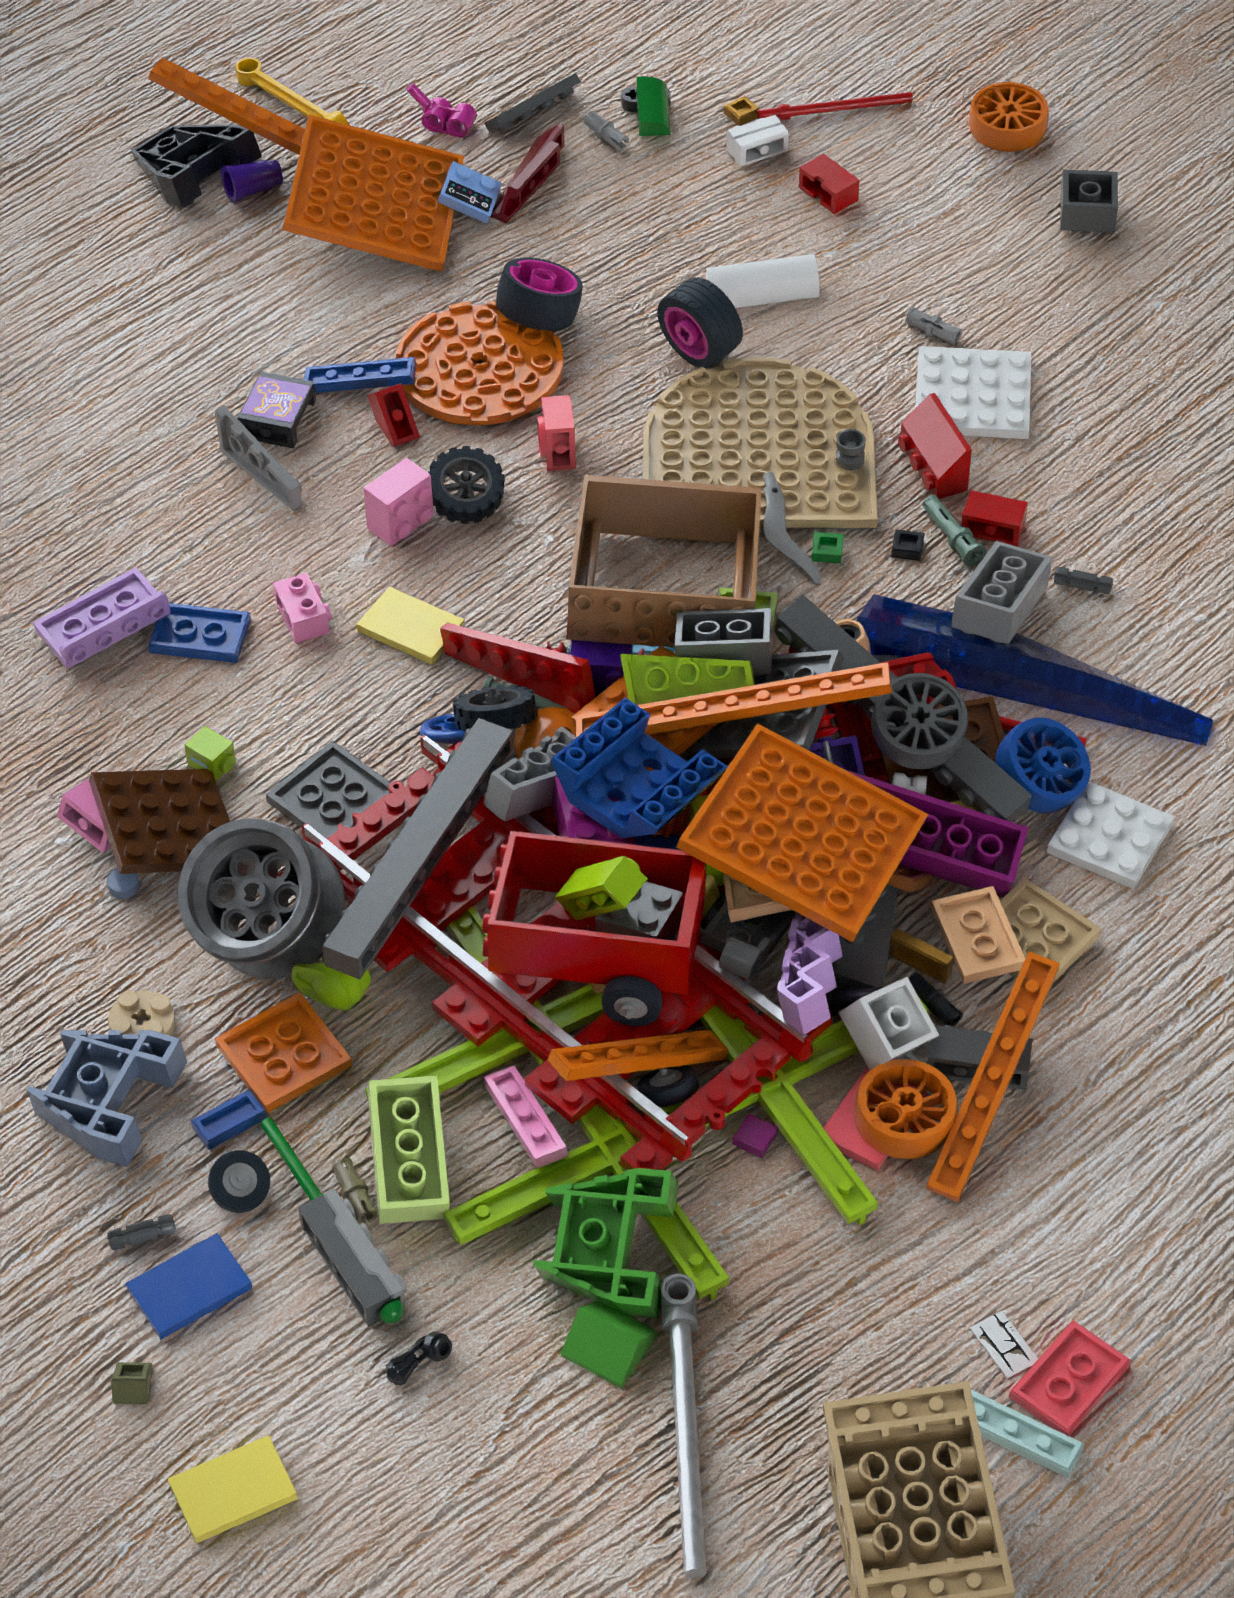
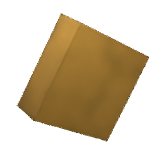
[724,96,760,126]

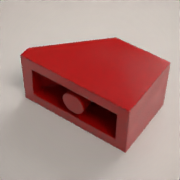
[367,383,420,447]

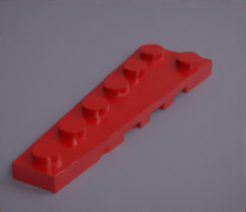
[440,622,596,713]

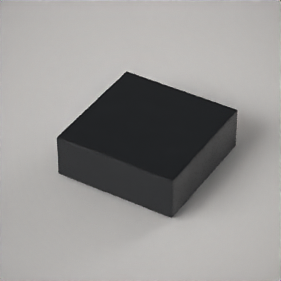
[891,529,925,561]

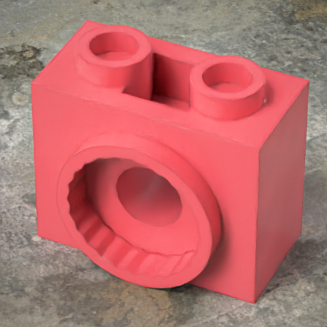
[537,395,576,471]

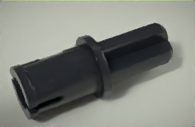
[908,973,963,1027]

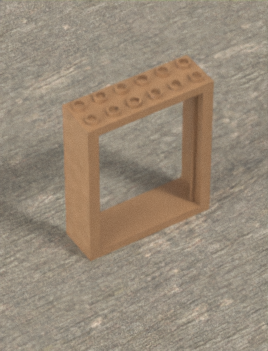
[566,475,761,648]

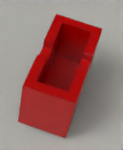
[799,153,859,215]

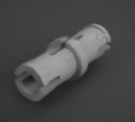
[905,307,962,345]

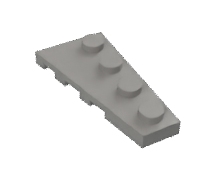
[215,405,302,511]

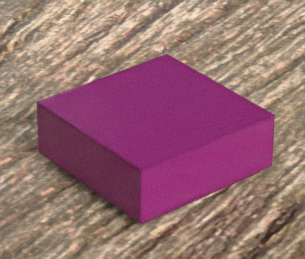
[732,1113,778,1158]

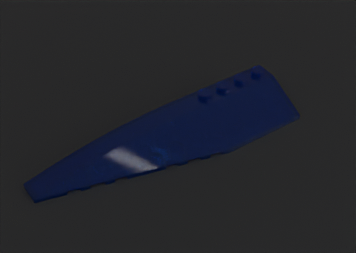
[856,594,1213,746]

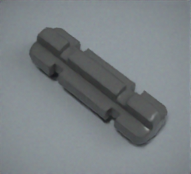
[1054,567,1113,594]
[107,1214,176,1250]

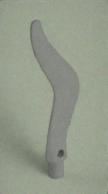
[763,472,821,584]

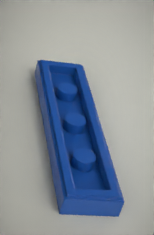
[304,357,417,393]

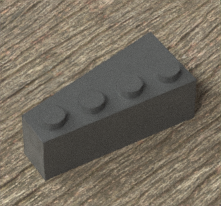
[832,885,898,989]

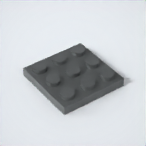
[266,740,391,839]

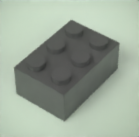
[675,608,773,676]

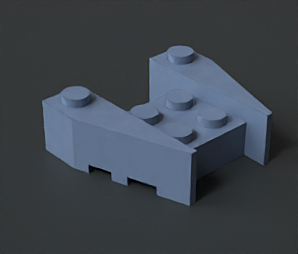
[27,1030,187,1167]

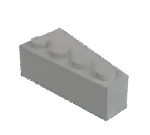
[483,726,576,822]

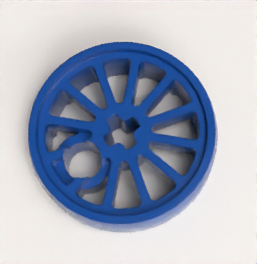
[995,717,1091,813]

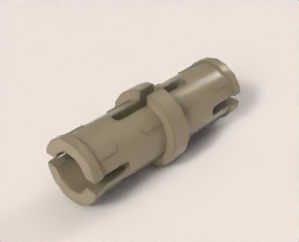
[331,1158,378,1224]

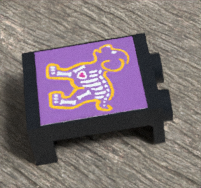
[237,372,316,449]

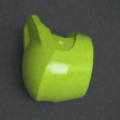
[292,956,371,1010]

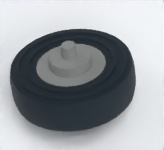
[602,976,663,1026]
[638,1065,699,1107]
[208,1150,271,1213]

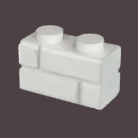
[727,115,789,167]

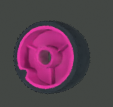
[496,257,583,331]

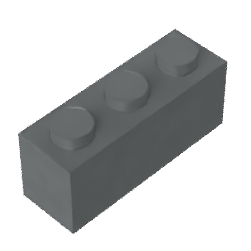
[927,1025,1033,1090]

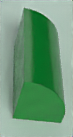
[636,76,671,136]

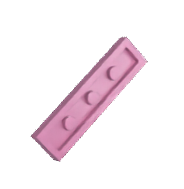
[484,1065,568,1169]

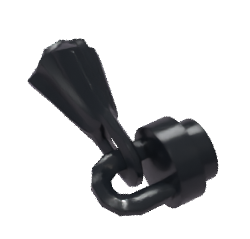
[385,1331,452,1385]

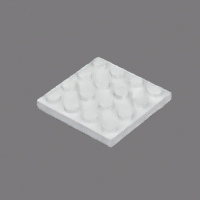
[915,346,1031,439]

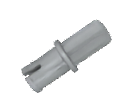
[583,111,629,151]

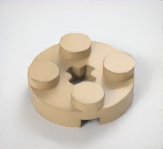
[108,990,176,1036]

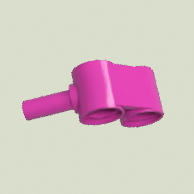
[406,83,477,138]

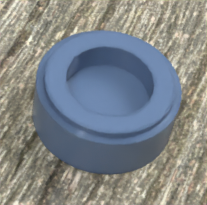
[107,868,140,899]

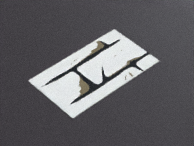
[970,1311,1038,1379]

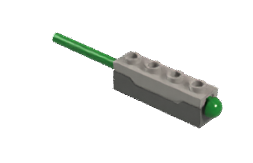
[261,1117,407,1327]

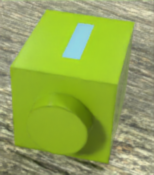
[184,726,236,781]

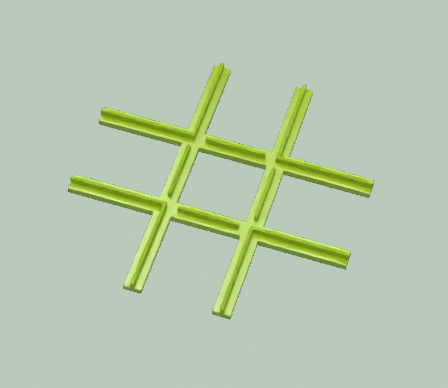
[365,906,929,1300]

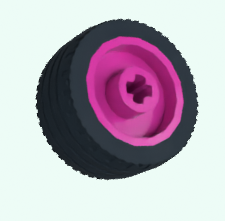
[657,277,743,368]

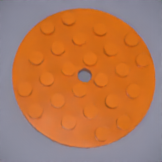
[396,301,564,425]

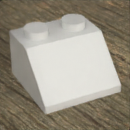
[839,977,939,1070]

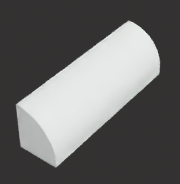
[706,254,820,308]

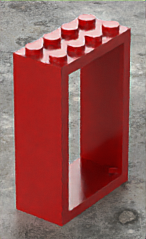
[482,831,707,995]

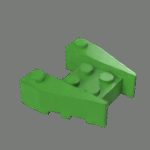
[533,1168,679,1318]

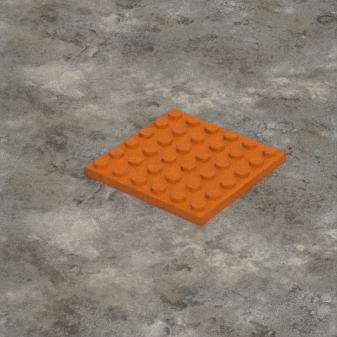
[282,114,464,272]
[676,723,928,942]

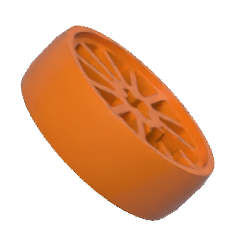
[969,82,1049,152]
[854,1059,958,1159]

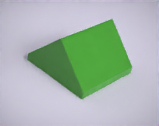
[561,1301,659,1389]

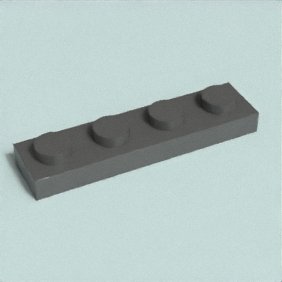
[484,73,581,132]

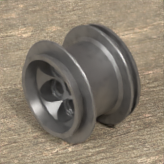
[178,818,345,979]

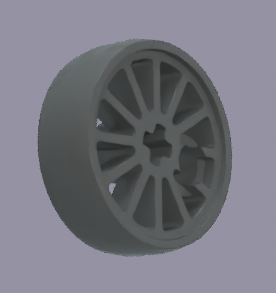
[871,673,968,769]

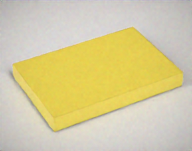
[356,586,465,665]
[168,1435,298,1544]

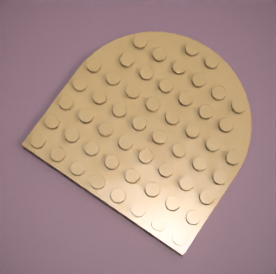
[643,357,878,528]

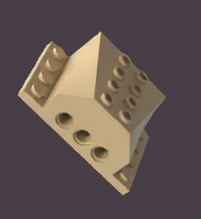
[823,1381,1016,1598]

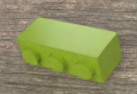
[554,856,648,920]

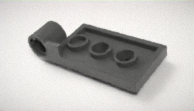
[700,901,796,981]

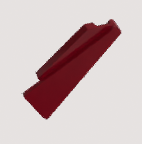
[490,124,565,223]

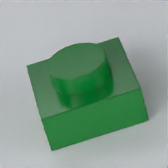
[812,532,844,564]

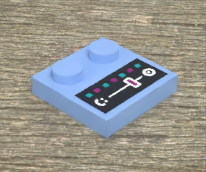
[437,161,502,224]

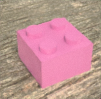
[363,457,434,546]

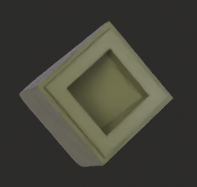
[111,1362,153,1404]

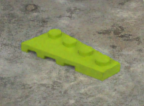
[620,654,755,705]

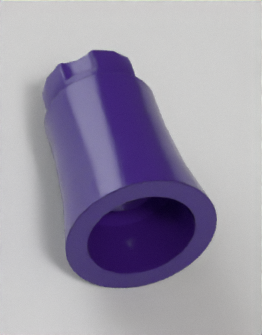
[221,159,283,203]

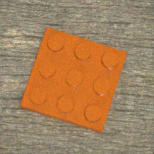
[215,992,353,1113]

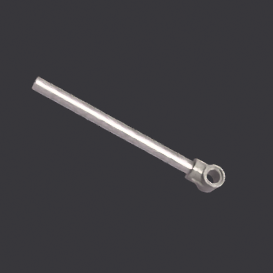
[660,1273,706,1579]

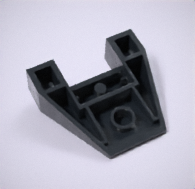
[131,124,262,208]

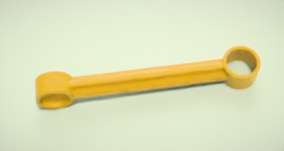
[235,58,349,125]

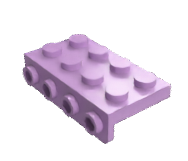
[33,567,171,669]

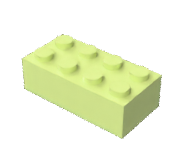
[368,1076,450,1224]

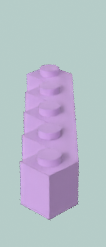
[777,912,843,1035]

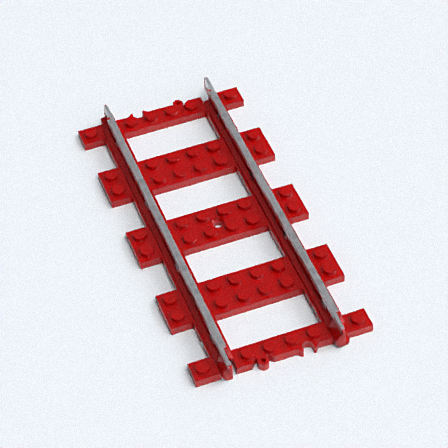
[278,735,833,1170]

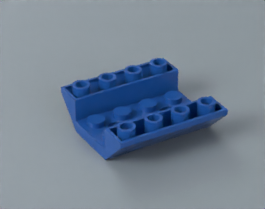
[551,697,728,838]

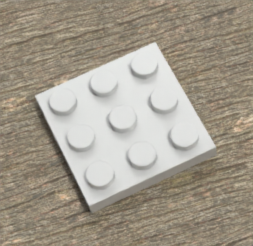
[1047,782,1174,889]

